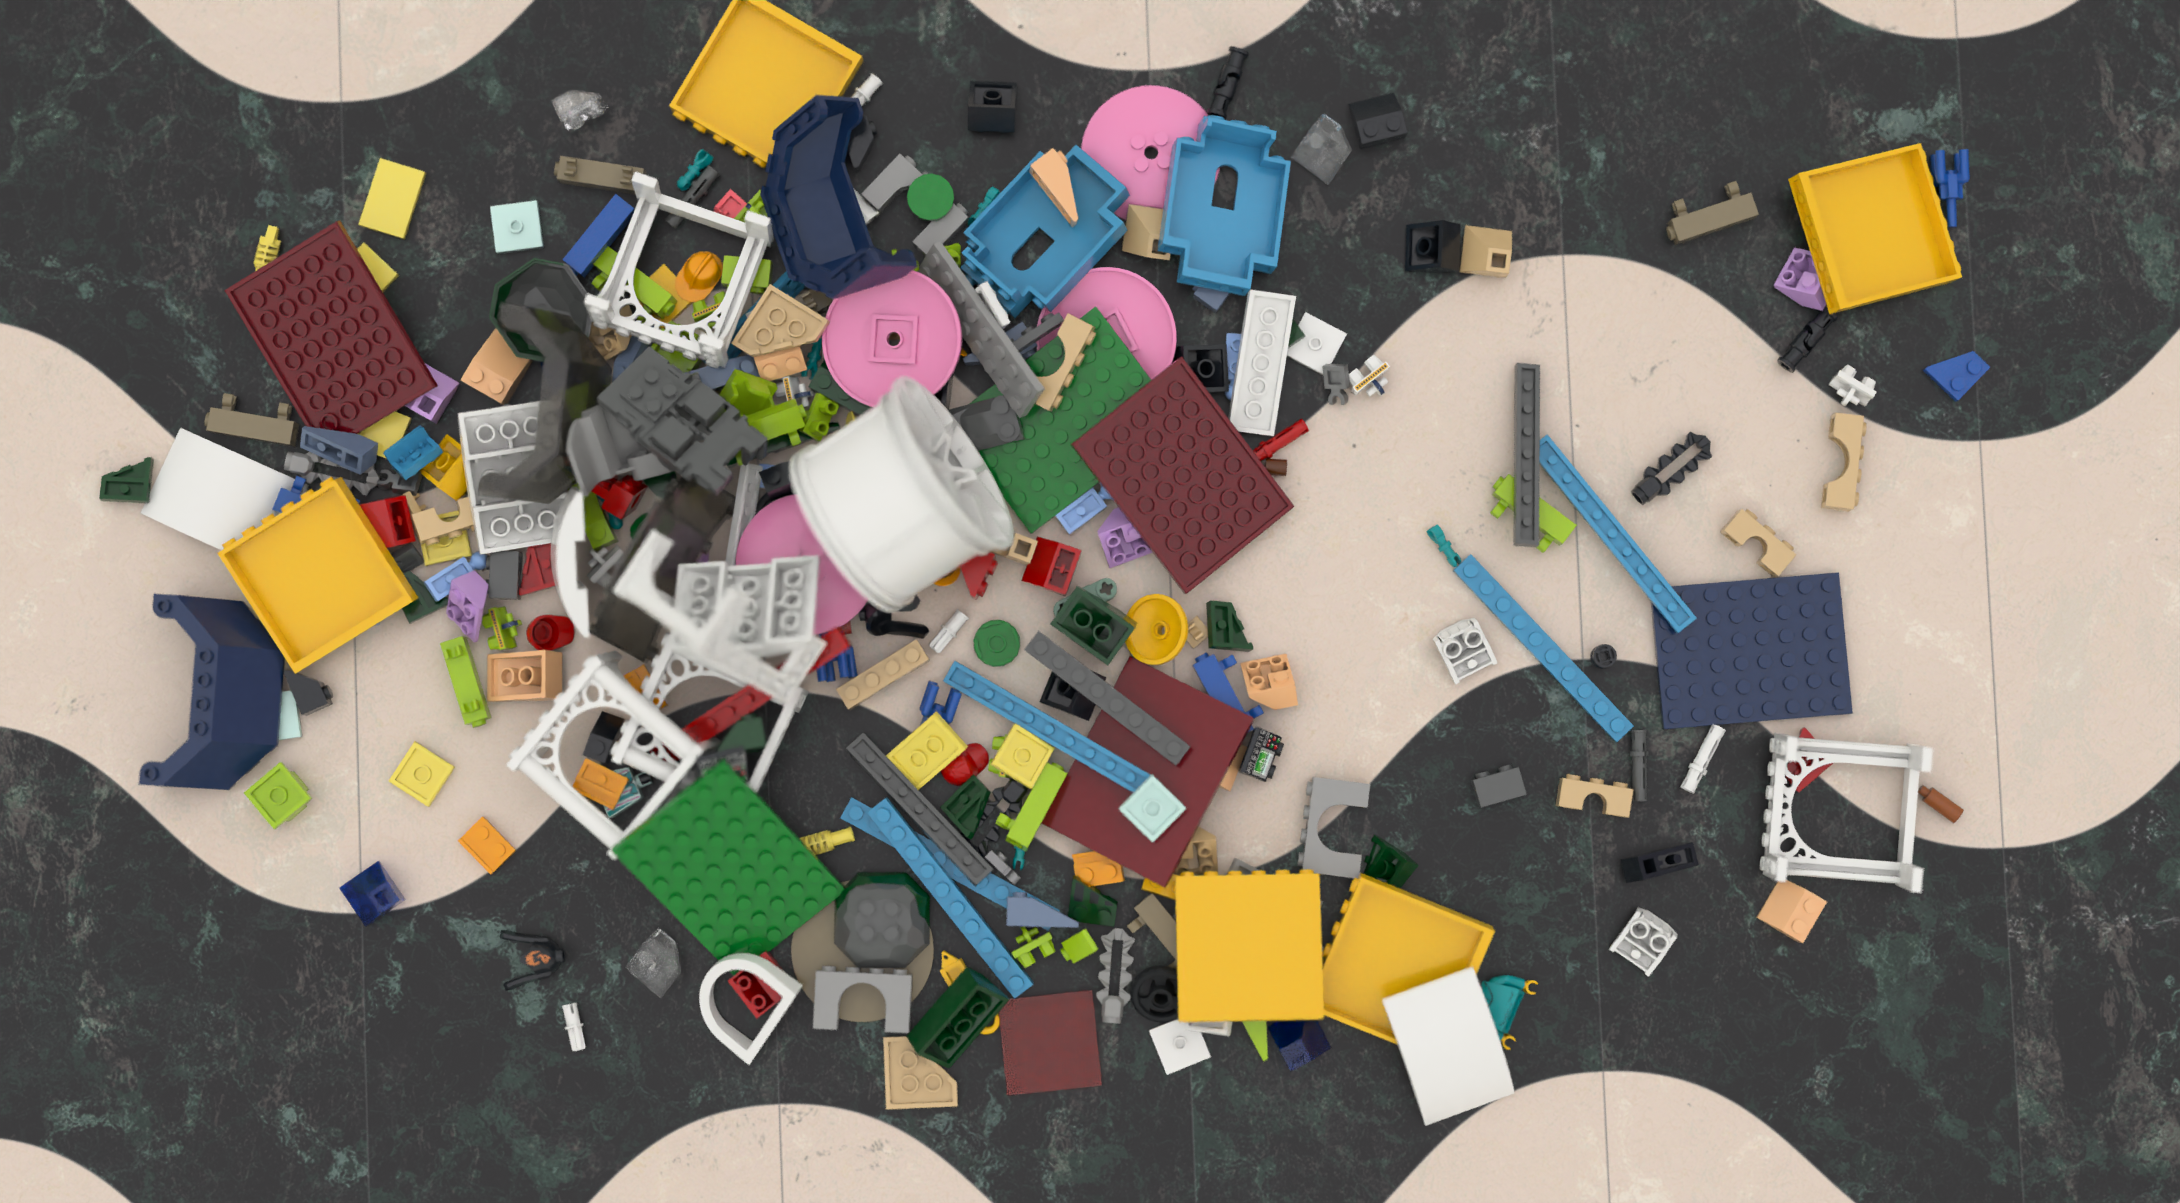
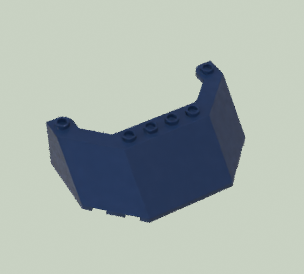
[760,95,918,299]
[139,594,285,790]

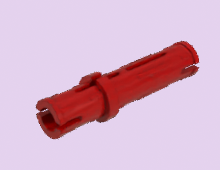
[1253,419,1309,461]

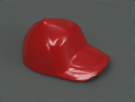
[526,615,574,651]
[941,743,989,786]

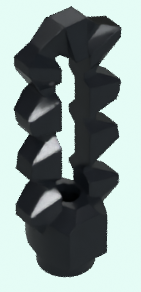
[1631,432,1712,505]
[960,778,1029,857]

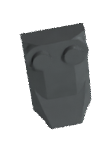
[948,395,1025,451]

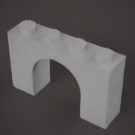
[861,154,969,256]
[1297,777,1370,879]
[813,966,913,1033]

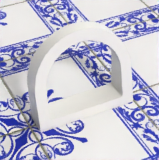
[699,953,803,1065]

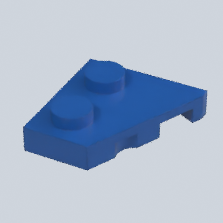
[1923,351,1990,402]

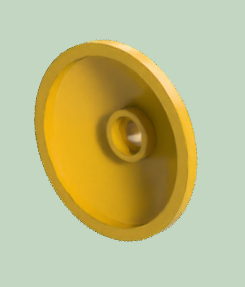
[1125,594,1188,665]

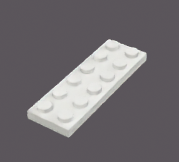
[1228,289,1296,436]

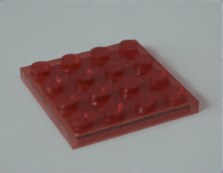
[999,990,1102,1096]

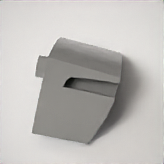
[566,372,711,497]

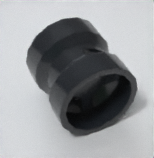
[1590,644,1617,669]

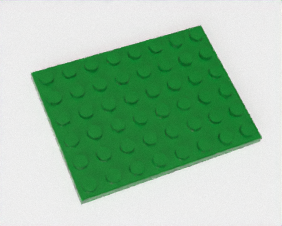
[970,307,1152,534]
[611,759,845,976]

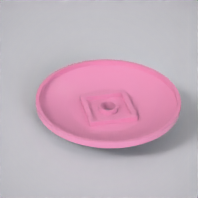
[1081,86,1220,221]
[1036,267,1177,379]
[822,270,962,407]
[735,494,868,635]

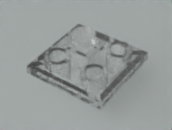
[551,90,608,130]
[1291,113,1352,185]
[625,927,681,999]

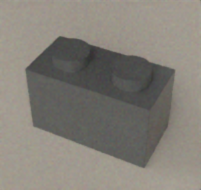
[486,551,523,600]
[1471,764,1527,808]

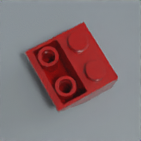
[359,495,416,548]
[1021,537,1082,597]
[960,552,998,600]
[728,951,785,1018]

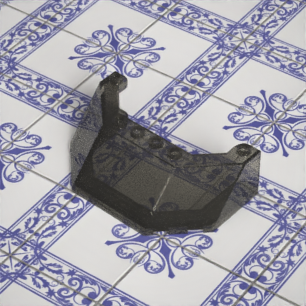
[477,303,612,504]
[589,474,736,664]

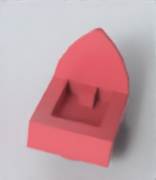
[714,189,747,219]

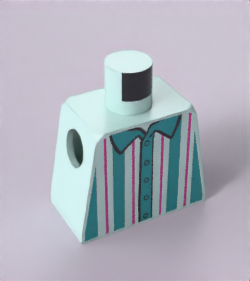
[603,767,653,818]

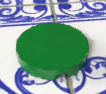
[907,174,954,221]
[973,620,1020,667]

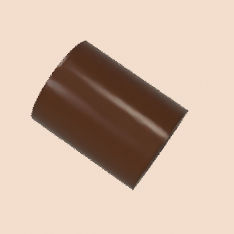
[1265,459,1287,476]

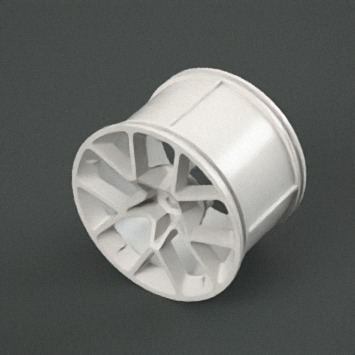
[790,376,1014,612]

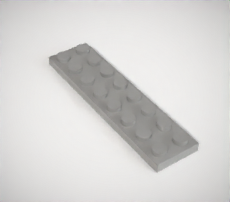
[918,241,1045,418]

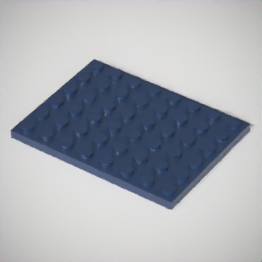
[1651,572,1853,729]

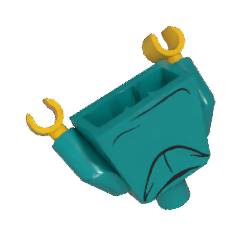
[1480,975,1538,1050]

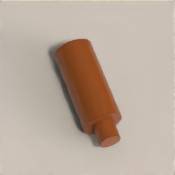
[1918,785,1964,823]

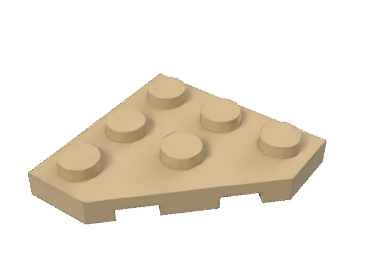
[731,284,830,357]
[883,1036,958,1109]

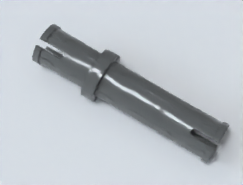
[665,165,720,229]
[1630,730,1649,801]

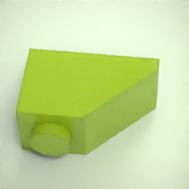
[1060,928,1098,963]

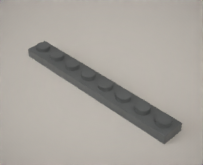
[1513,363,1540,548]
[1024,631,1191,765]
[846,733,993,887]

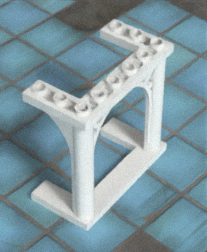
[584,172,774,368]
[612,530,827,704]
[610,630,809,793]
[507,651,722,860]
[1760,733,1933,893]

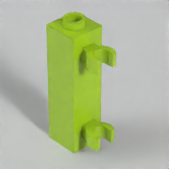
[591,246,677,324]
[735,398,807,466]
[1490,474,1577,553]
[440,636,492,728]
[995,762,1067,852]

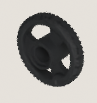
[1131,965,1178,1023]

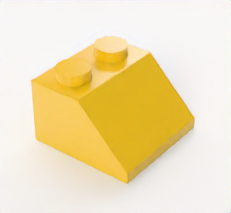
[419,434,467,501]

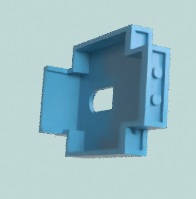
[1157,115,1291,296]
[960,145,1130,318]

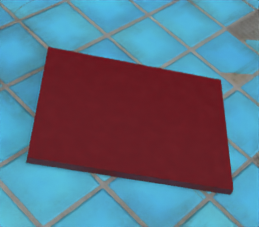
[225,220,438,434]
[1070,357,1295,594]
[1042,656,1255,888]

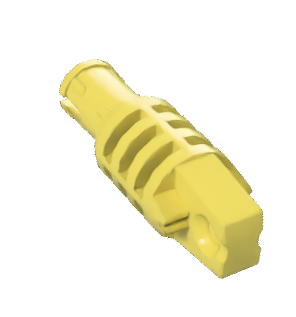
[253,225,281,271]
[799,827,855,855]

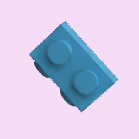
[383,425,443,480]

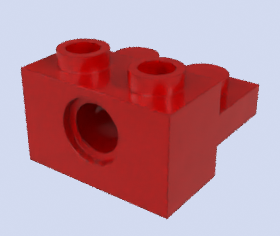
[591,475,648,520]

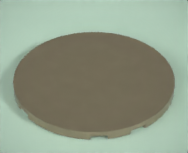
[791,880,934,1022]

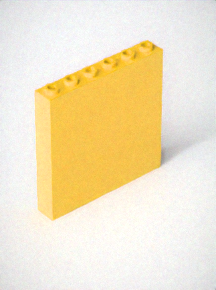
[669,0,863,169]
[1788,143,1962,314]
[217,477,418,674]
[1175,870,1324,1023]
[1322,873,1495,1045]

